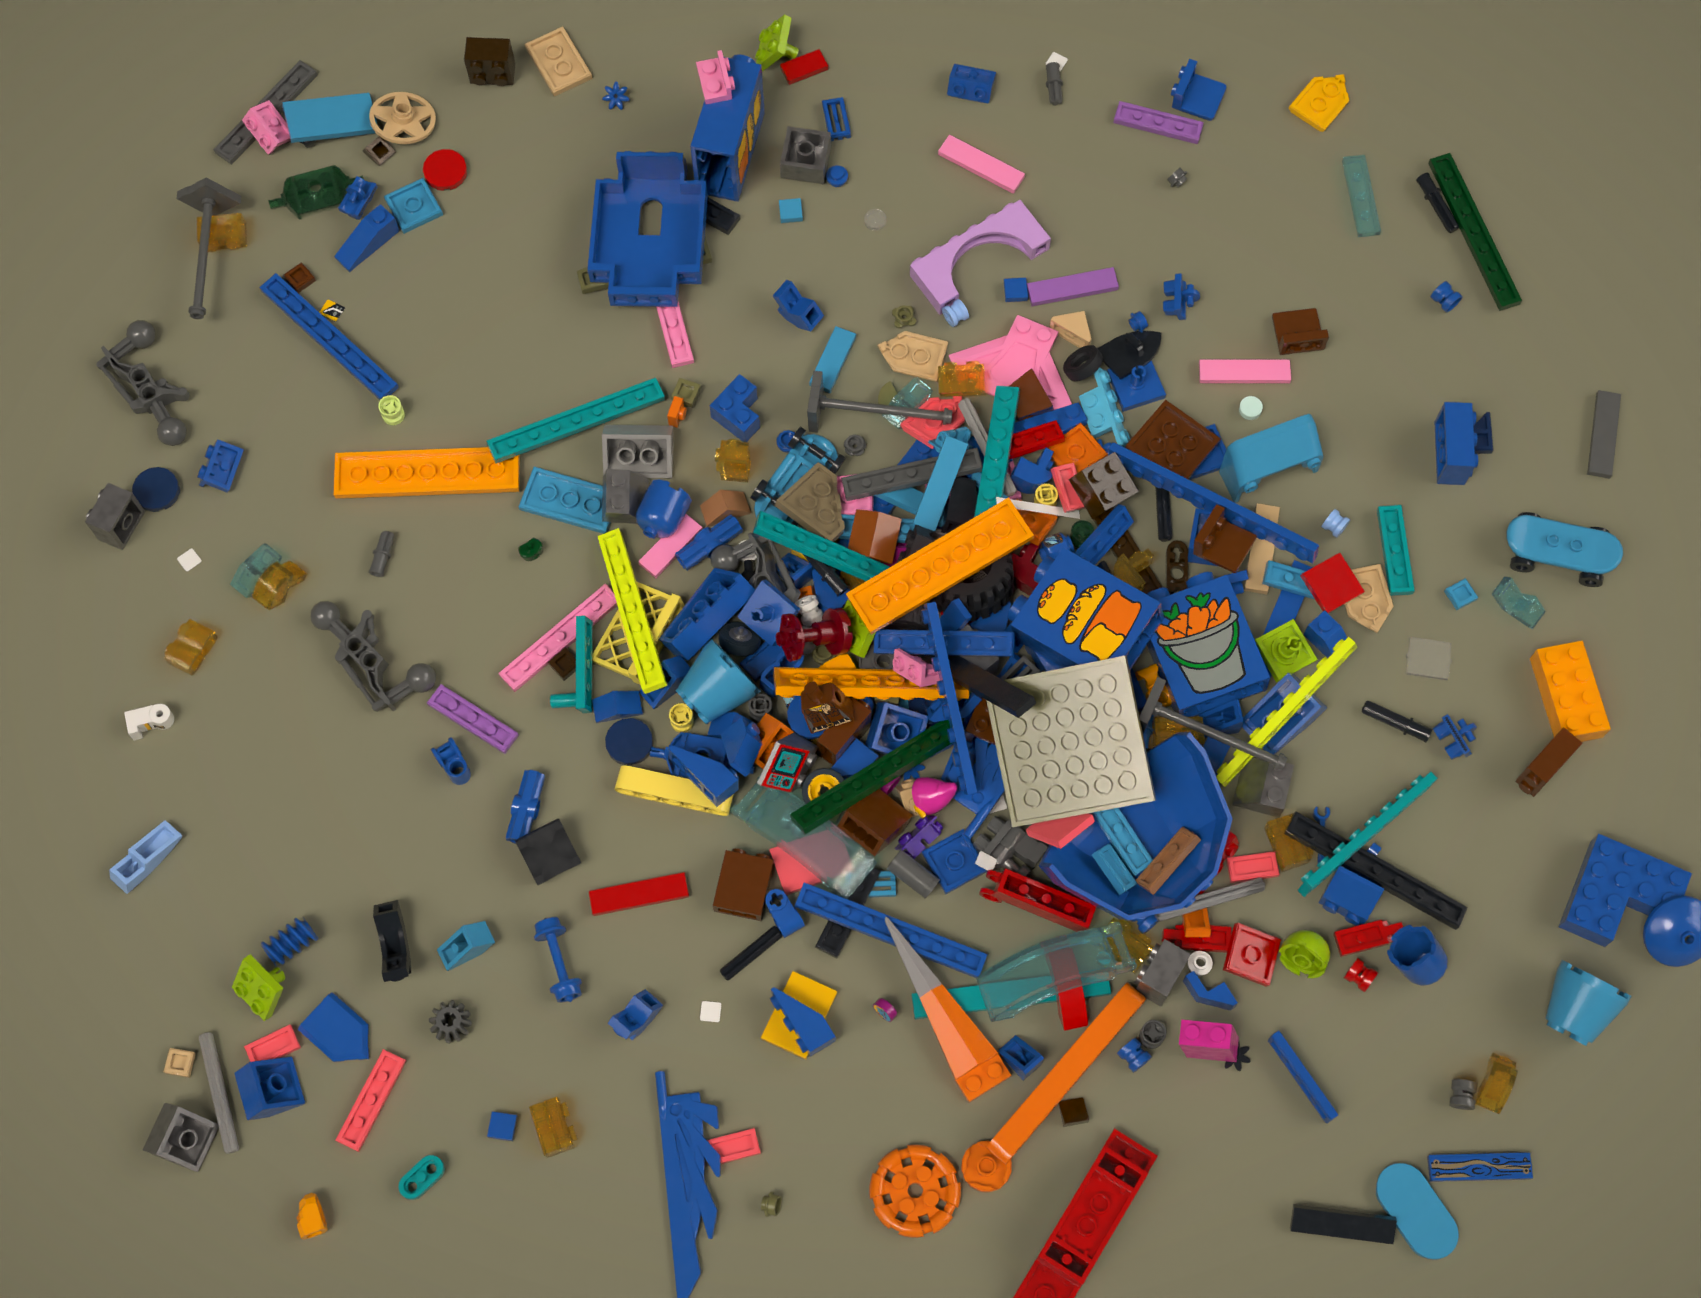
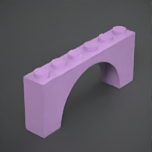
[910,200,1051,315]

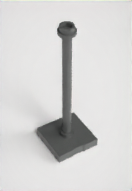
[176,177,242,319]
[807,371,953,432]
[1139,677,1288,771]

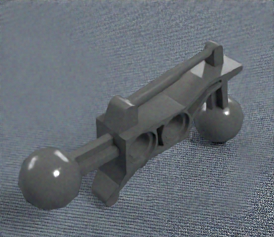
[96,320,190,446]
[710,532,817,655]
[310,601,436,712]

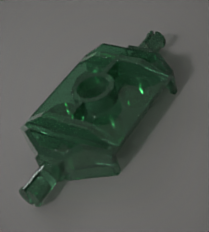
[268,165,364,220]

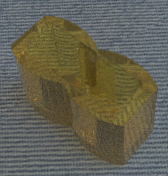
[164,619,217,676]

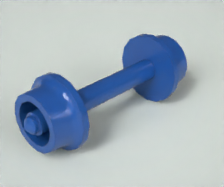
[534,917,582,1003]

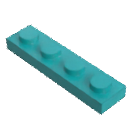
[1377,505,1415,596]

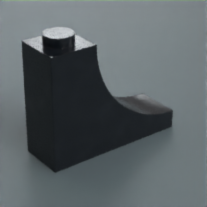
[941,476,978,534]

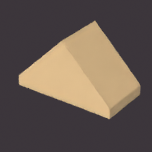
[1050,311,1091,348]

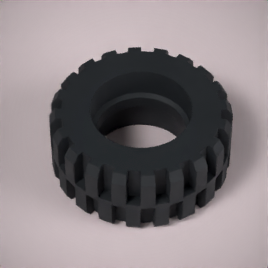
[929,553,1015,621]

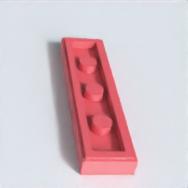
[335,1049,406,1152]

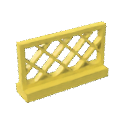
[592,582,685,685]

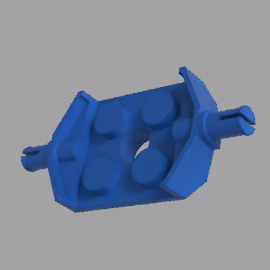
[650,732,755,779]

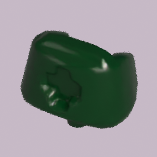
[518,538,543,561]

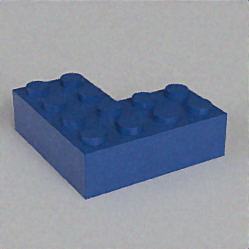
[1558,834,1692,947]

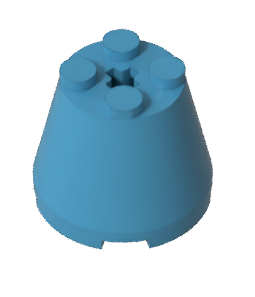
[675,639,761,724]
[1545,960,1632,1046]

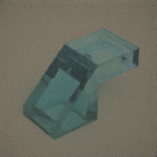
[882,377,933,429]
[230,543,282,598]
[1492,576,1546,629]

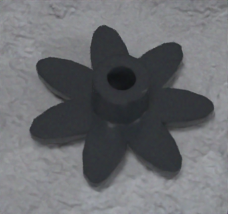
[1225,1042,1251,1071]

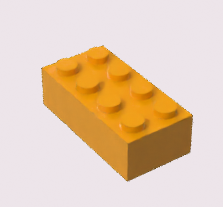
[1530,640,1611,742]

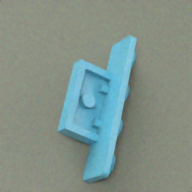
[1079,367,1131,448]

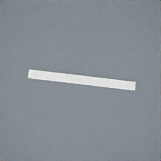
[996,497,1080,519]

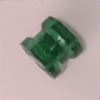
[1070,520,1094,548]

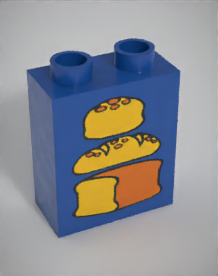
[690,55,765,202]
[1008,547,1164,670]

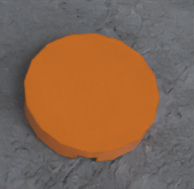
[961,1141,1012,1193]

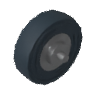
[718,622,761,656]

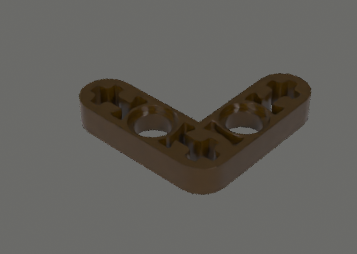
[1166,540,1188,595]

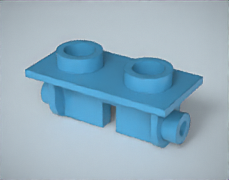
[928,427,972,453]

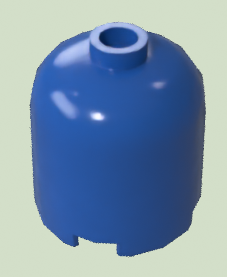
[636,479,692,539]
[1387,925,1448,986]

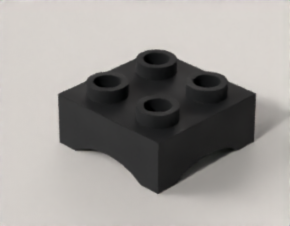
[897,525,935,563]
[514,819,581,885]

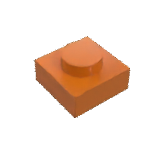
[667,396,687,428]

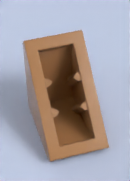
[700,489,751,527]

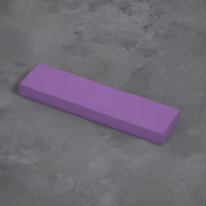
[1113,101,1204,144]
[1027,267,1119,307]
[427,684,519,754]

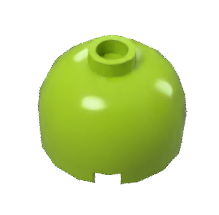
[1279,930,1330,979]

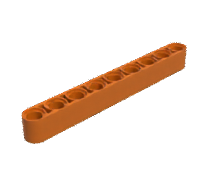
[986,982,1147,1164]

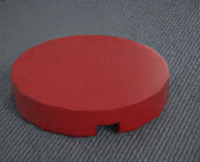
[423,149,467,191]

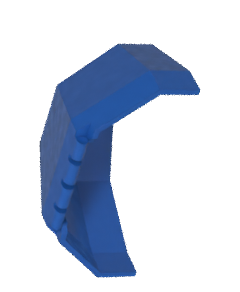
[1039,732,1233,920]

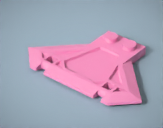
[949,315,1072,410]

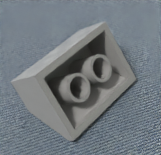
[602,425,674,478]

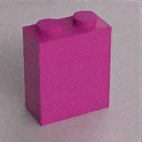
[1179,1019,1239,1062]

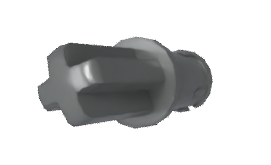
[1046,62,1063,106]
[369,531,395,577]

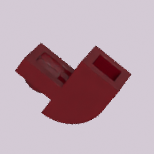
[1012,542,1041,596]

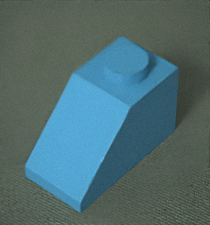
[437,921,495,971]

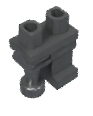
[973,816,1048,877]

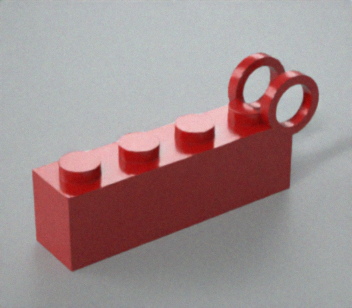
[979,868,1096,934]

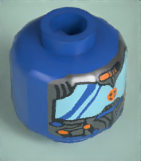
[1038,533,1075,560]

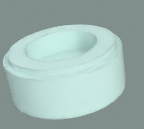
[1239,396,1263,420]

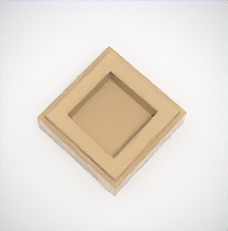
[163,1048,196,1078]

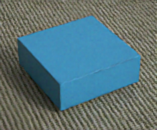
[779,198,803,223]
[1444,578,1478,610]

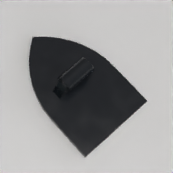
[1098,331,1161,380]

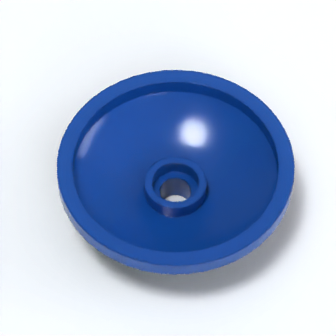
[1643,896,1701,967]

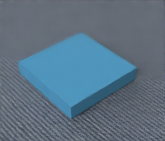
[384,178,443,234]

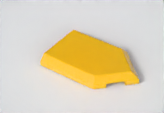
[1289,74,1349,132]

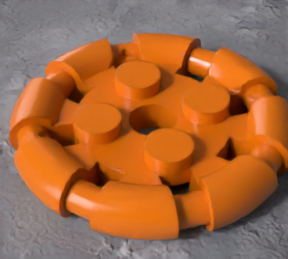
[869,1144,961,1238]

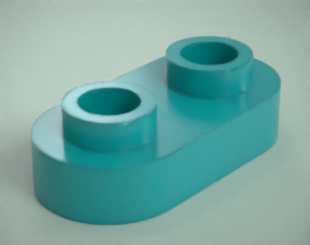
[398,1155,445,1200]

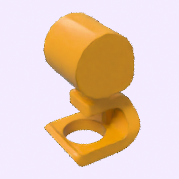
[1135,664,1172,707]

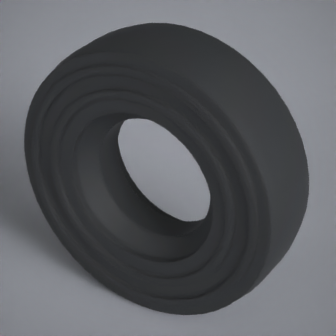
[1063,345,1103,381]

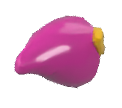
[912,777,957,819]

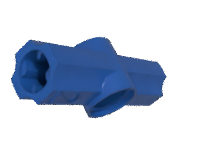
[675,514,743,571]
[506,770,545,844]

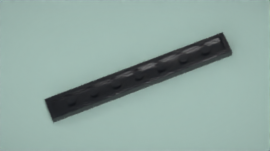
[912,655,1036,718]
[1284,811,1468,930]

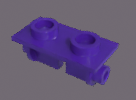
[895,816,943,859]

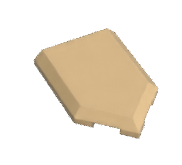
[877,331,948,382]
[1344,564,1394,633]

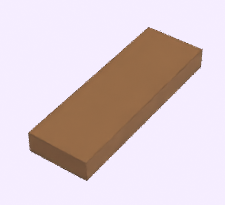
[1135,826,1201,895]

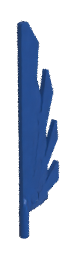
[947,737,1005,839]
[655,1071,721,1298]

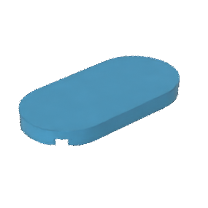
[1376,1163,1459,1260]

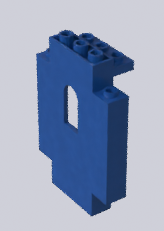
[587,151,708,307]

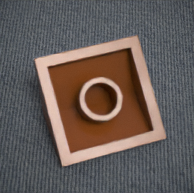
[848,509,902,564]

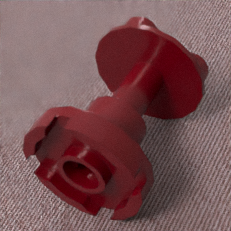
[776,608,853,662]

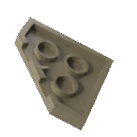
[775,462,845,542]

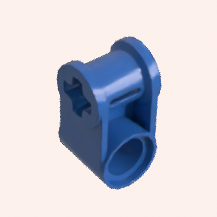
[431,737,471,785]
[765,889,805,938]

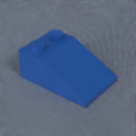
[1242,673,1327,755]

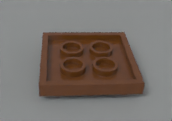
[1125,400,1221,479]

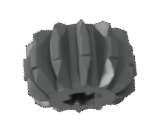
[429,1000,472,1044]

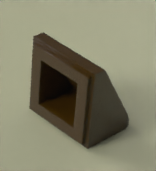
[362,136,395,166]
[1058,1097,1089,1127]

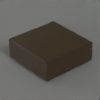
[548,647,576,681]

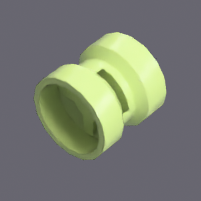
[378,395,405,425]

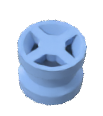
[942,299,969,327]
[1321,509,1350,538]

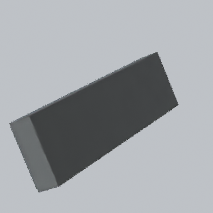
[1587,390,1621,479]

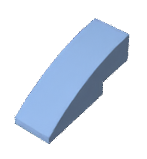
[109,820,182,894]

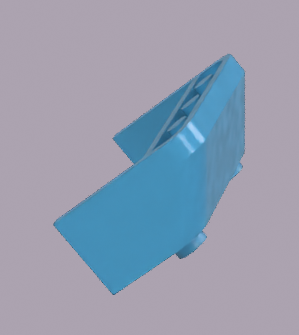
[1219,414,1324,503]

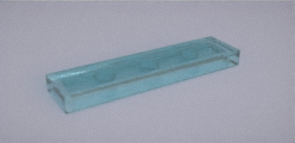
[1342,155,1381,237]

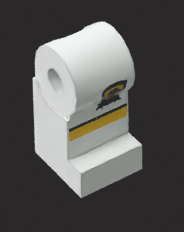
[124,704,174,741]

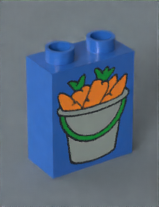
[1147,572,1270,718]

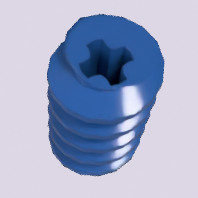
[261,917,318,967]

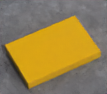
[761,971,837,1060]

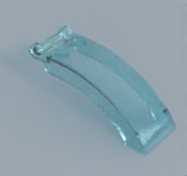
[730,774,877,899]
[976,922,1137,1022]

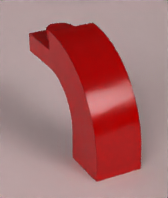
[1043,942,1088,1031]

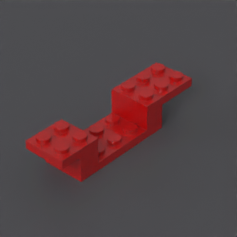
[1013,1128,1158,1298]

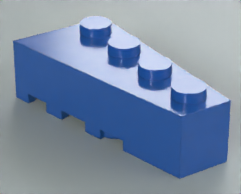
[659,568,755,660]

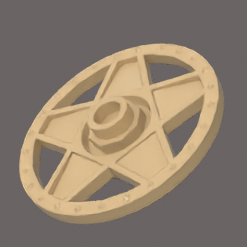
[369,92,436,144]

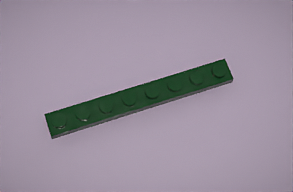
[1428,153,1522,311]
[790,720,952,835]

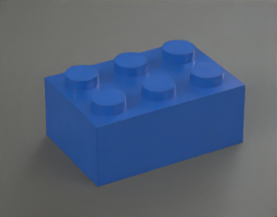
[1434,402,1478,485]

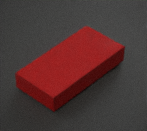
[780,49,828,85]

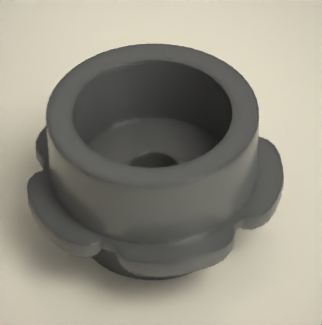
[1167,168,1187,188]
[844,434,866,456]

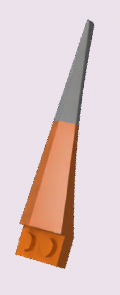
[885,917,1012,1103]

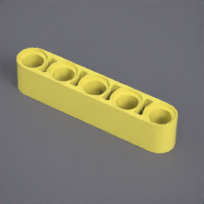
[614,765,734,816]

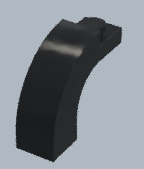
[373,900,412,982]

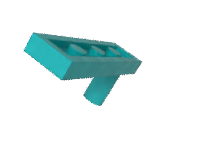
[550,615,592,713]

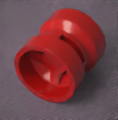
[1344,958,1378,992]

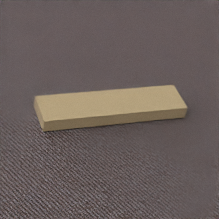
[1244,503,1280,595]

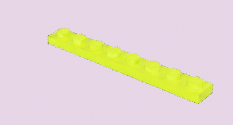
[597,528,667,694]
[1216,637,1357,787]

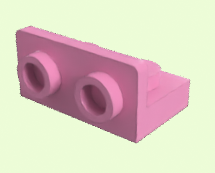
[696,50,735,105]
[242,100,291,155]
[893,648,940,687]

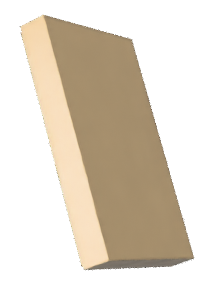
[525,27,593,97]

